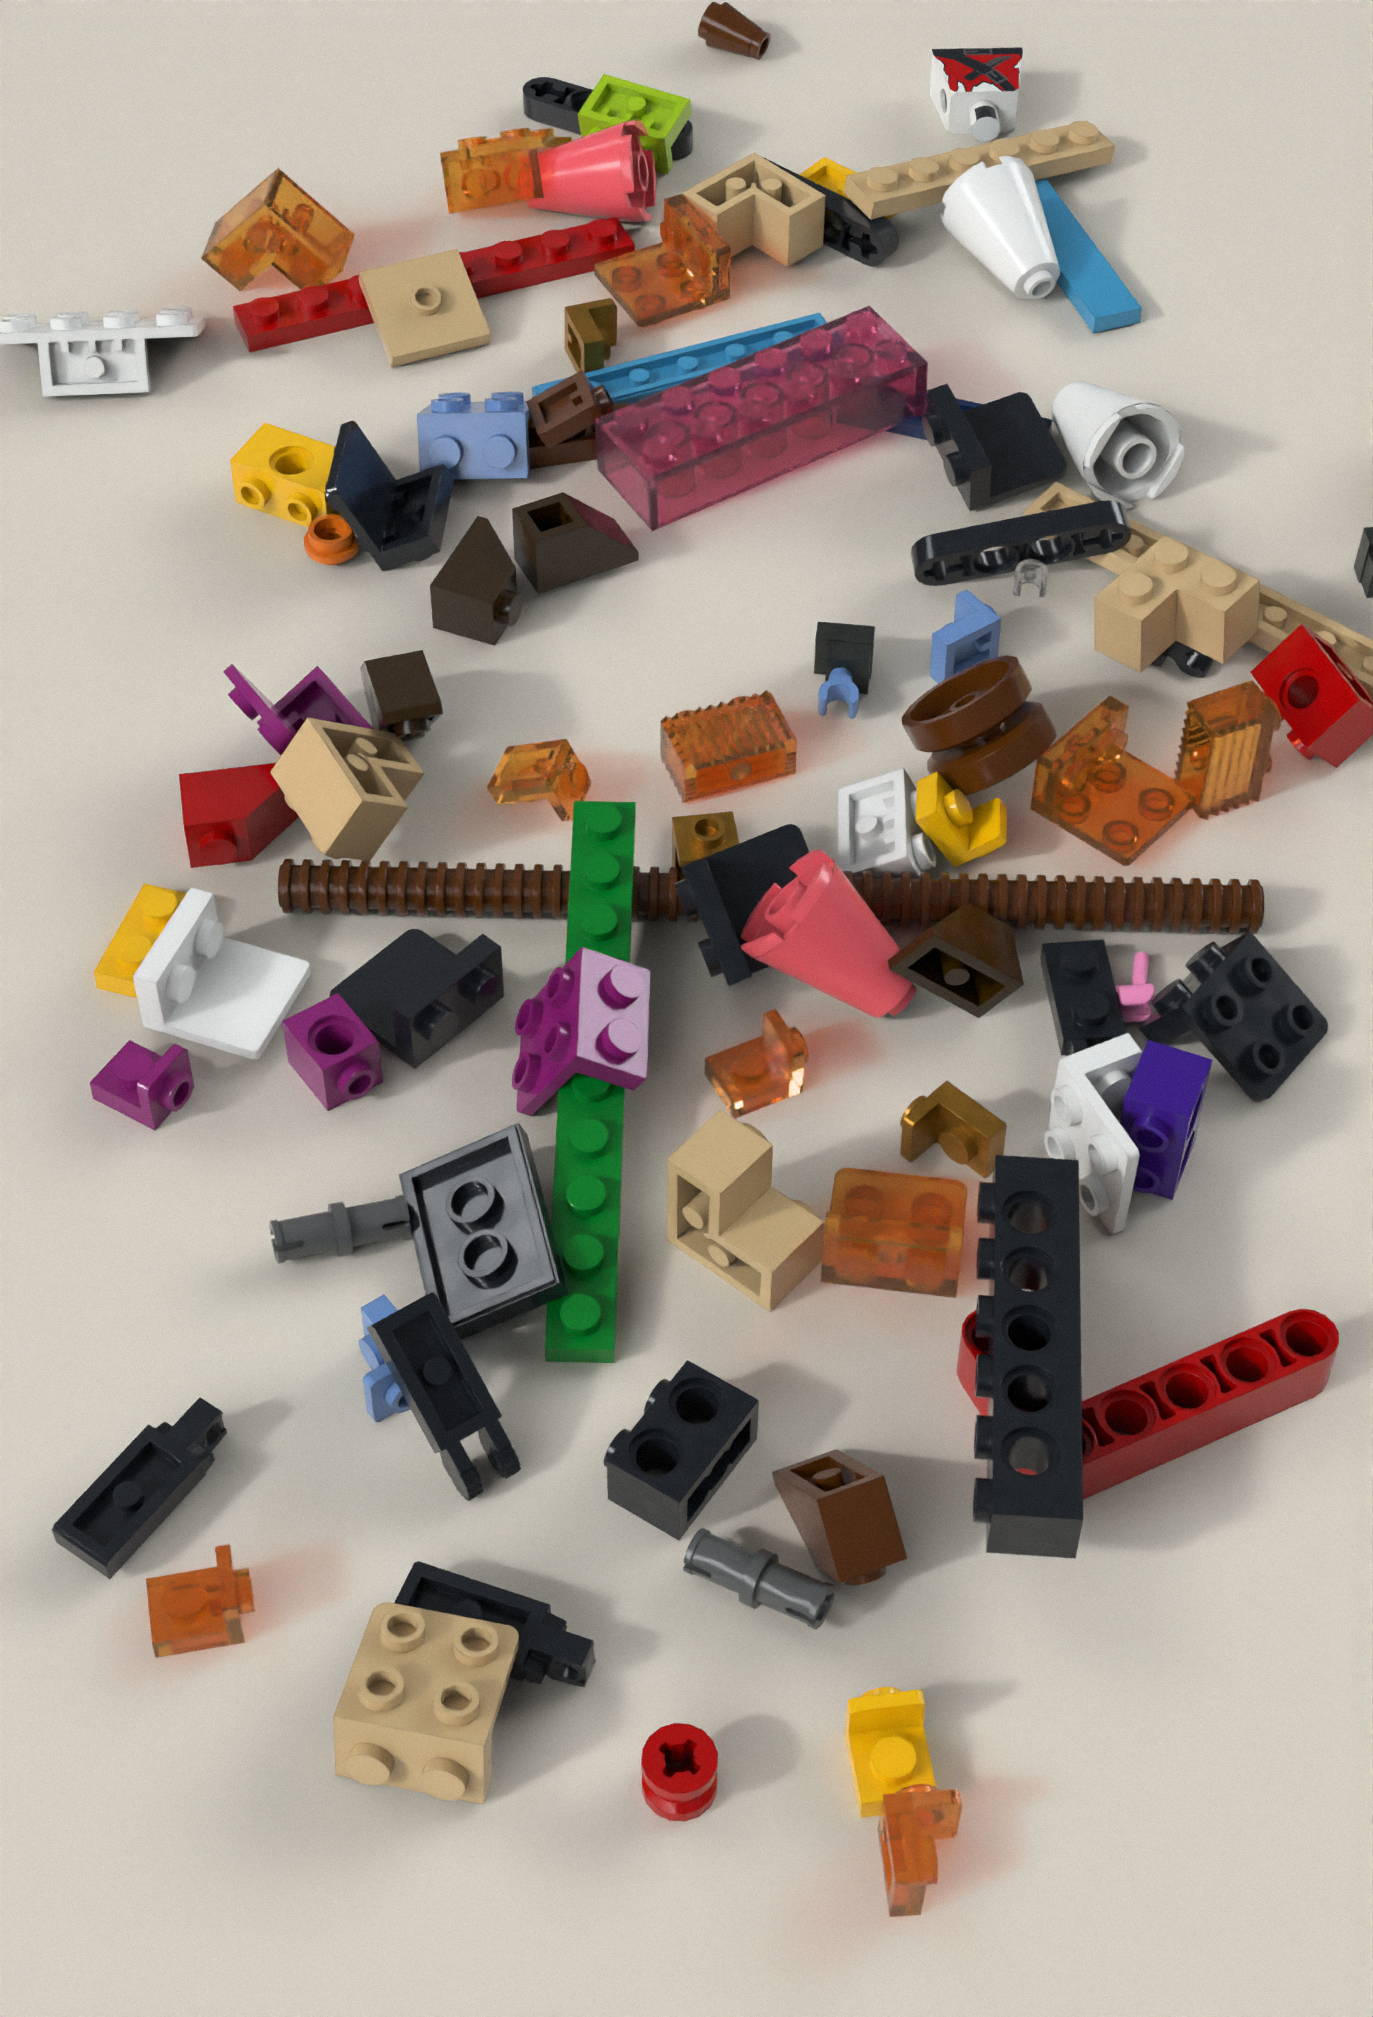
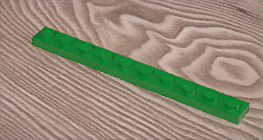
[545,801,636,1363]

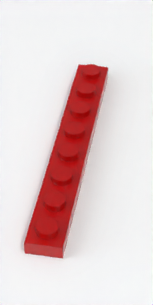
[232,217,635,353]

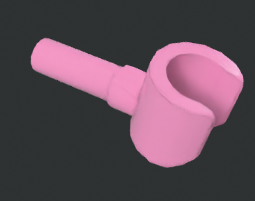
[1115,952,1154,1023]

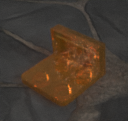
[820,1168,967,1298]

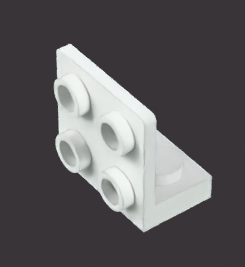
[133,887,311,1060]
[1044,1033,1142,1235]

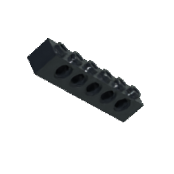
[973,1155,1083,1559]

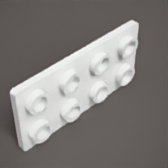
[0,307,206,397]

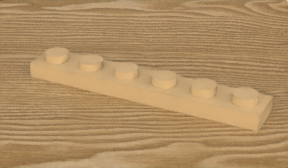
[844,120,1115,219]

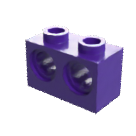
[1120,1040,1213,1200]

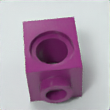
[282,993,383,1111]

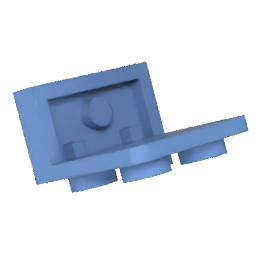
[417,391,531,479]

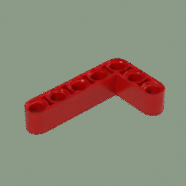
[957,1309,1339,1500]

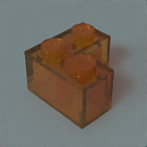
[201,168,355,291]

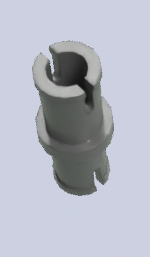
[269,1195,411,1264]
[683,1528,835,1630]

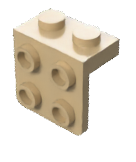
[333,1602,519,1805]

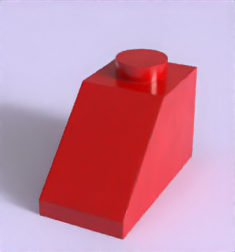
[179,763,299,868]

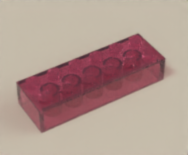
[594,305,928,531]

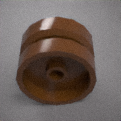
[902,655,1057,796]

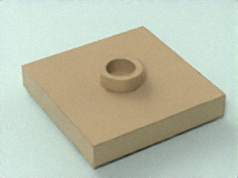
[359,249,491,368]

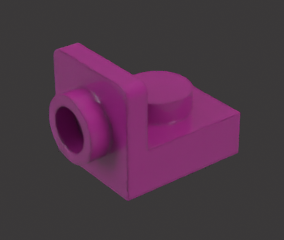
[90,1040,194,1130]

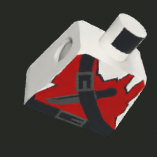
[929,47,1023,142]

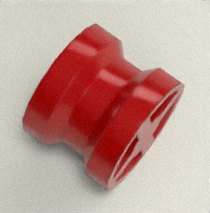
[641,1723,718,1822]

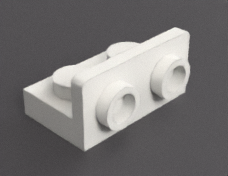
[838,768,936,878]

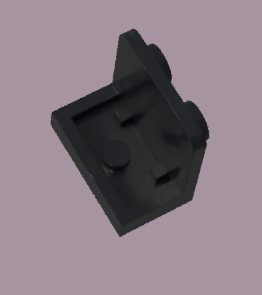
[922,383,1067,511]
[325,420,454,571]
[674,824,809,986]
[329,929,504,1069]
[1139,931,1328,1102]

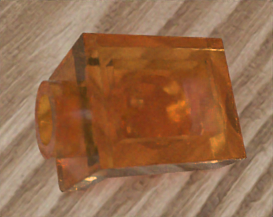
[487,739,591,822]
[704,1009,809,1119]
[146,1544,255,1658]
[877,1784,963,1917]

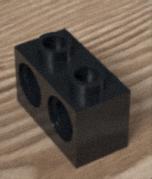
[604,1360,759,1541]

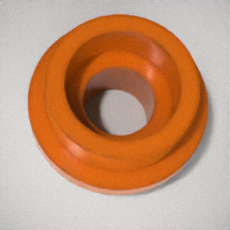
[304,514,360,565]

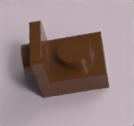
[526,370,618,449]

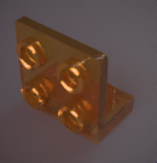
[440,128,572,214]
[594,194,731,327]
[1030,695,1197,866]

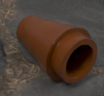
[698,2,771,60]

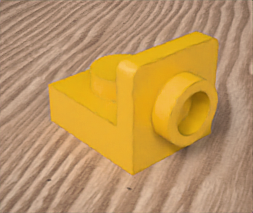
[916,771,1007,868]
[844,1687,938,1818]

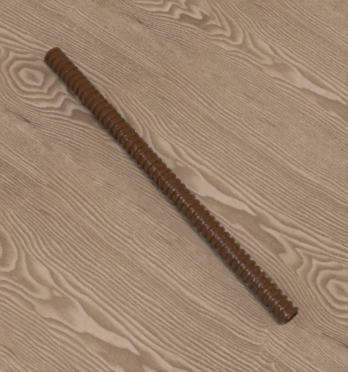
[278,859,1264,934]

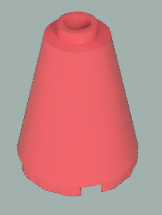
[515,120,656,223]
[740,849,917,1018]

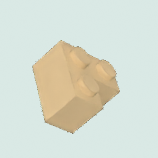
[682,153,825,267]
[1094,535,1260,673]
[270,717,425,861]
[667,1109,824,1312]

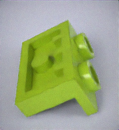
[577,74,692,174]

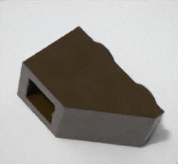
[512,492,639,593]
[360,650,443,742]

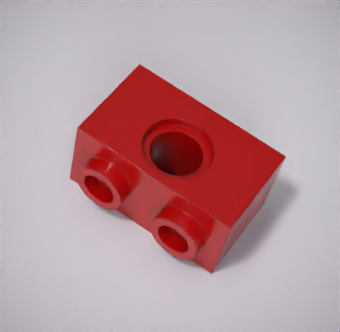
[1250,624,1373,768]

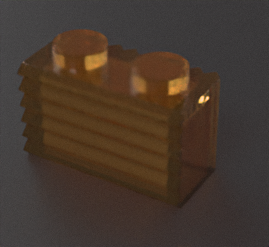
[1173,680,1281,820]
[660,690,797,803]

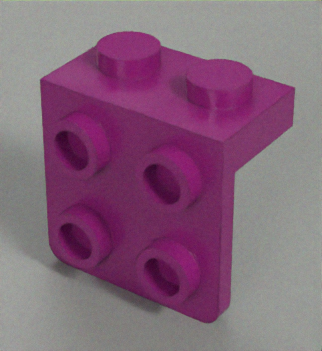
[223,664,374,755]
[512,947,650,1116]

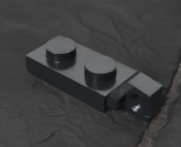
[51,1397,227,1579]
[394,1561,596,1687]

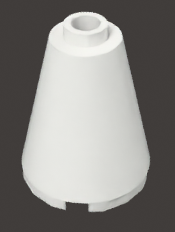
[940,156,1060,300]
[1051,381,1185,509]

